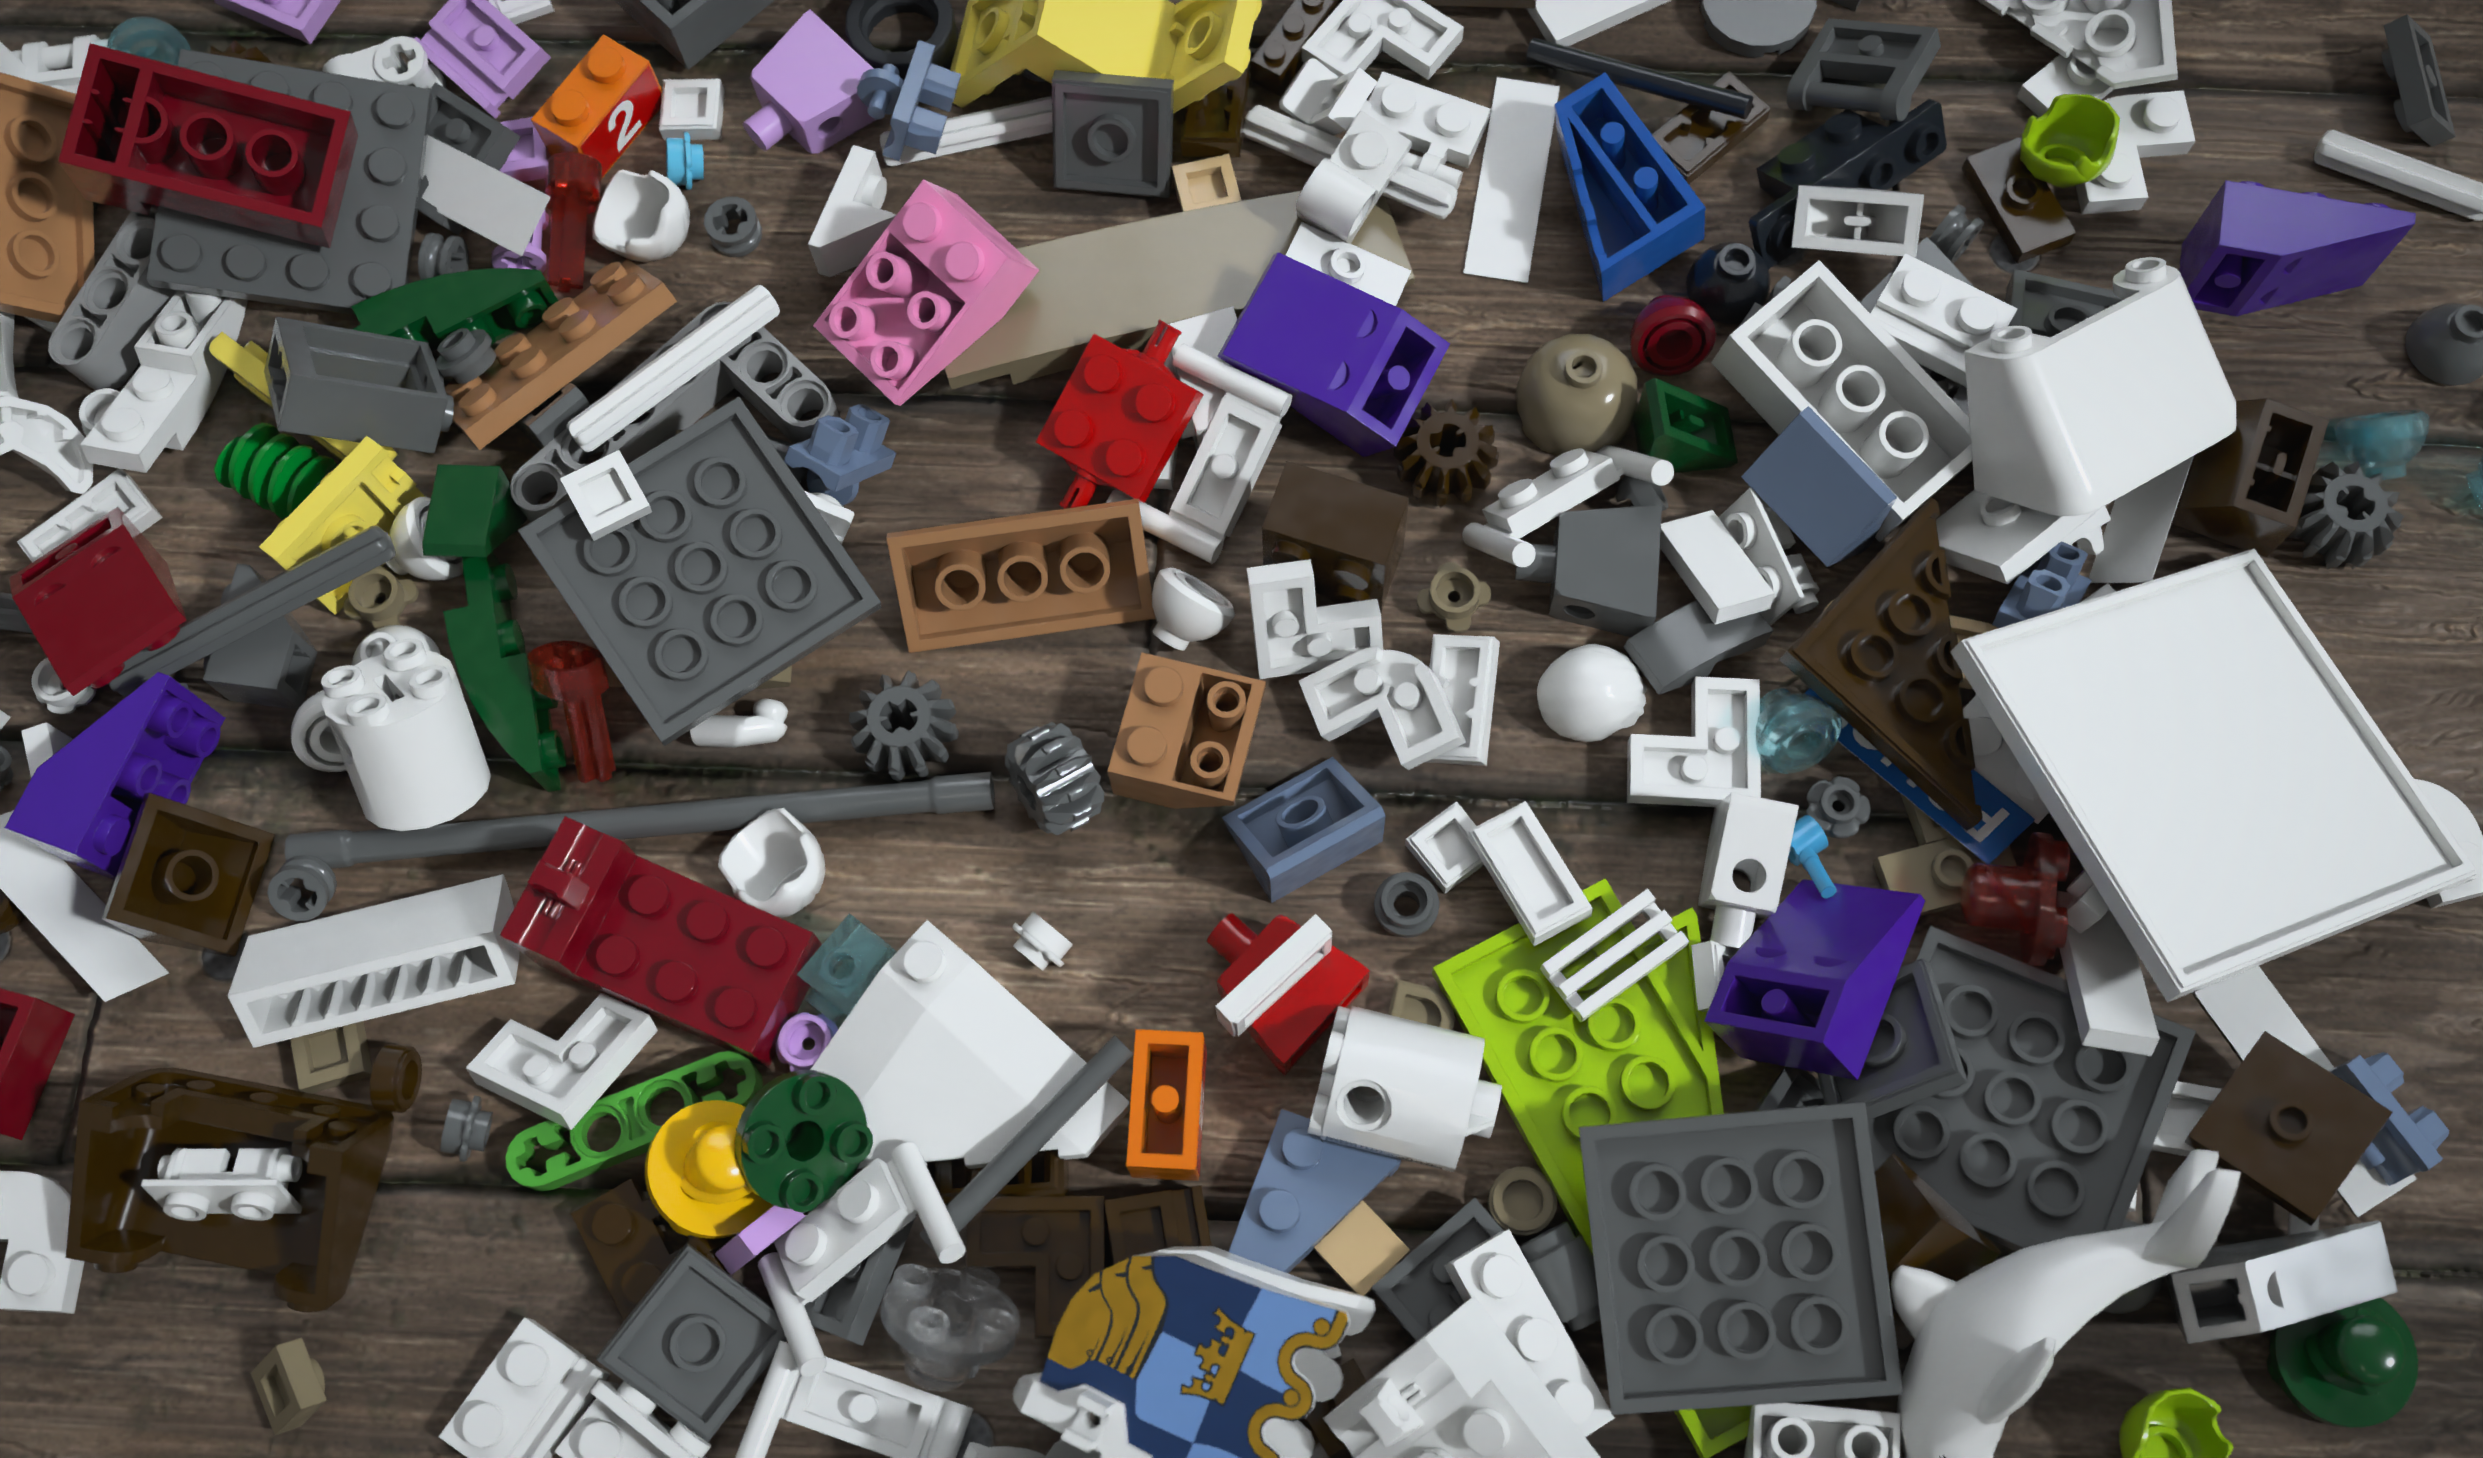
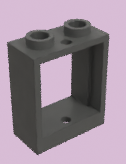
[264,317,454,453]

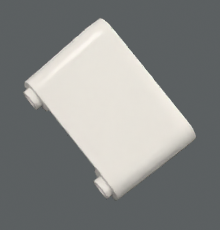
[1964,257,2237,516]

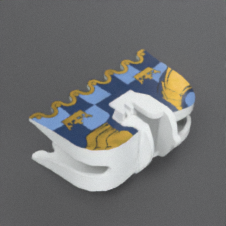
[963,1246,1376,1458]

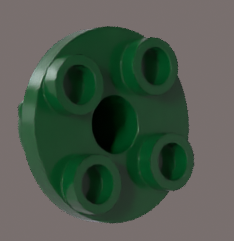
[734,1070,873,1213]
[2267,1297,2418,1428]

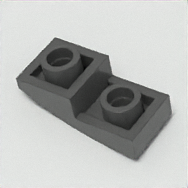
[1623,600,1774,695]

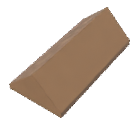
[886,499,1156,653]

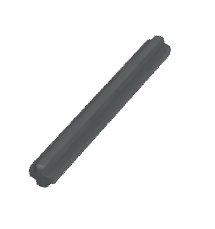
[108,526,396,697]

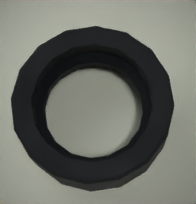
[845,0,958,80]

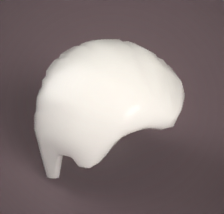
[592,170,690,263]
[1537,644,1647,742]
[718,808,825,918]

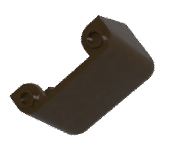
[66,1068,394,1312]

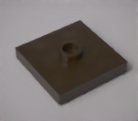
[2185,1031,2393,1226]

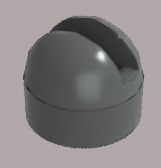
[1615,476,1669,511]

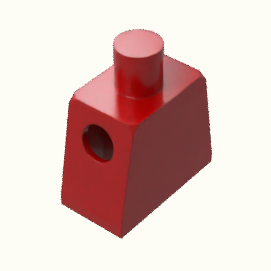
[1206,913,1370,1076]

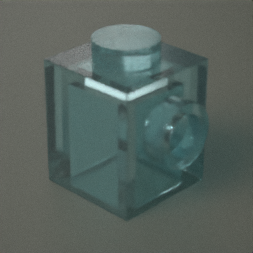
[797,913,897,1024]

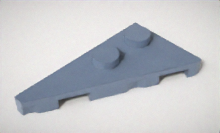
[1228,1109,1402,1273]

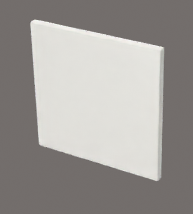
[1951,549,2478,1002]

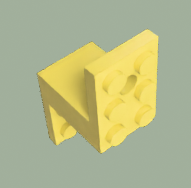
[950,0,1262,114]

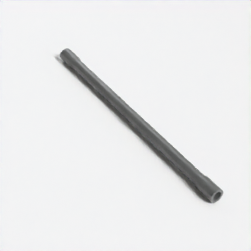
[285,772,995,869]

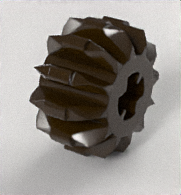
[1394,399,1499,508]

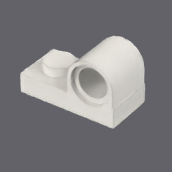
[1296,110,1412,244]

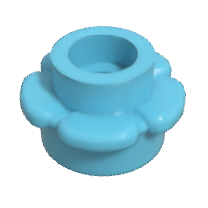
[666,132,704,190]

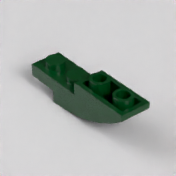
[351,268,559,351]
[443,552,566,792]

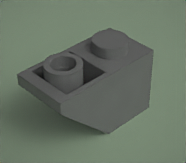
[203,563,318,710]

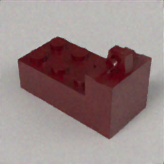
[58,43,358,248]
[499,816,828,1068]

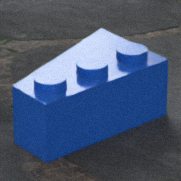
[1554,72,1705,302]

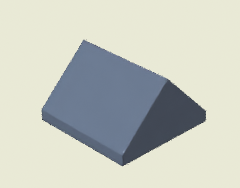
[1741,406,1897,567]
[1222,757,1386,903]

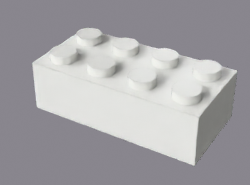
[1711,260,1973,542]

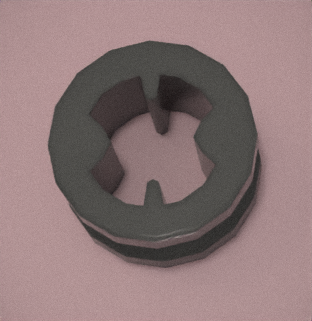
[704,196,762,257]
[1929,204,1984,264]
[418,233,469,280]
[267,855,337,921]

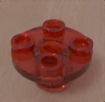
[1960,832,2070,967]

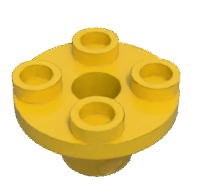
[645,1100,773,1239]

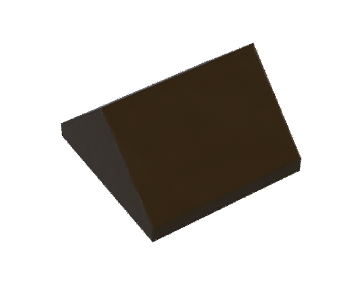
[102,793,275,957]
[1874,1153,2001,1350]

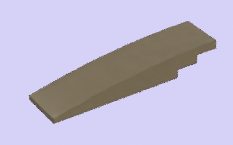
[945,191,1415,390]

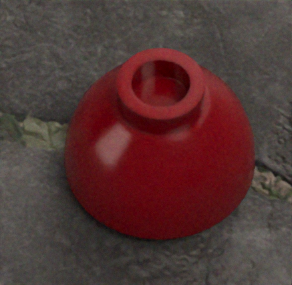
[1630,295,1716,376]

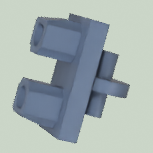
[857,40,961,161]
[784,404,896,507]
[1992,541,2091,628]
[2329,1052,2449,1186]

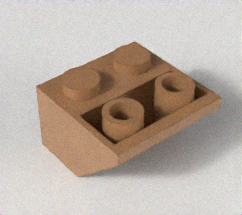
[1107,652,1266,809]

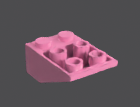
[813,179,1039,406]

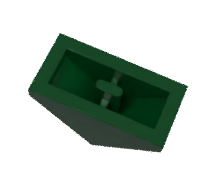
[1633,378,1738,473]
[422,464,527,557]

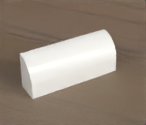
[228,874,520,1048]

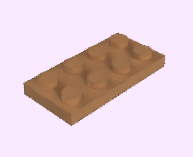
[0,72,95,323]
[445,259,677,450]

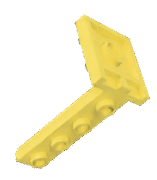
[209,332,425,615]

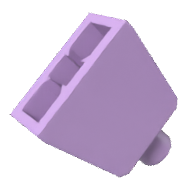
[743,10,877,154]

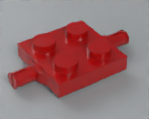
[1036,320,1204,509]

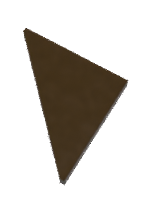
[1779,497,1983,831]

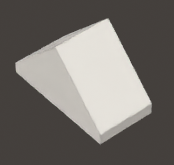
[1792,185,1924,257]

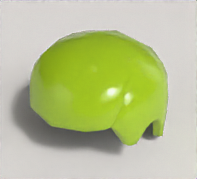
[2020,94,2120,188]
[2119,1387,2233,1458]

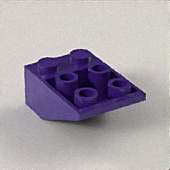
[2179,180,2416,316]
[1218,252,1450,457]
[5,672,225,880]
[1704,879,1925,1080]

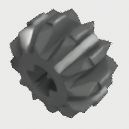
[2287,460,2405,570]
[849,670,959,782]
[1005,722,1104,835]

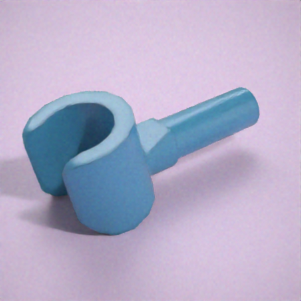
[1788,815,1837,898]

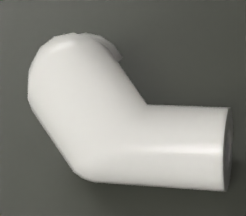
[690,699,788,748]

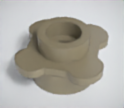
[1417,562,1491,633]
[343,566,419,630]

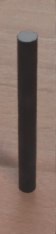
[1527,38,1753,119]

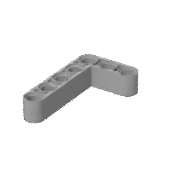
[48,204,177,391]
[510,302,841,522]

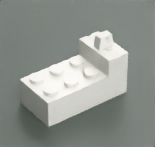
[1323,1296,1601,1458]

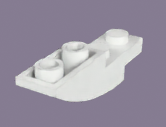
[80,290,248,473]

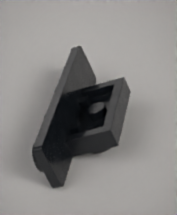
[1749,99,1947,269]

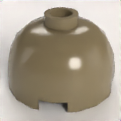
[1515,334,1638,457]

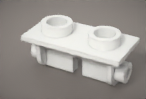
[1718,488,1820,626]
[141,1148,302,1221]

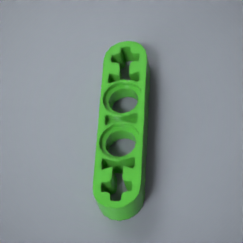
[505,1051,763,1192]

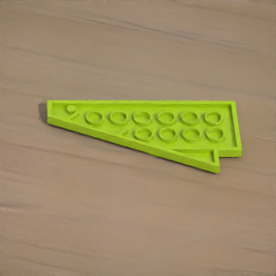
[1432,878,1752,1458]

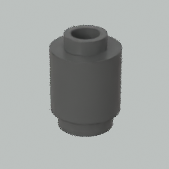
[1519,1222,1600,1332]

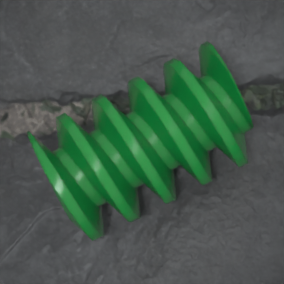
[214,423,338,520]

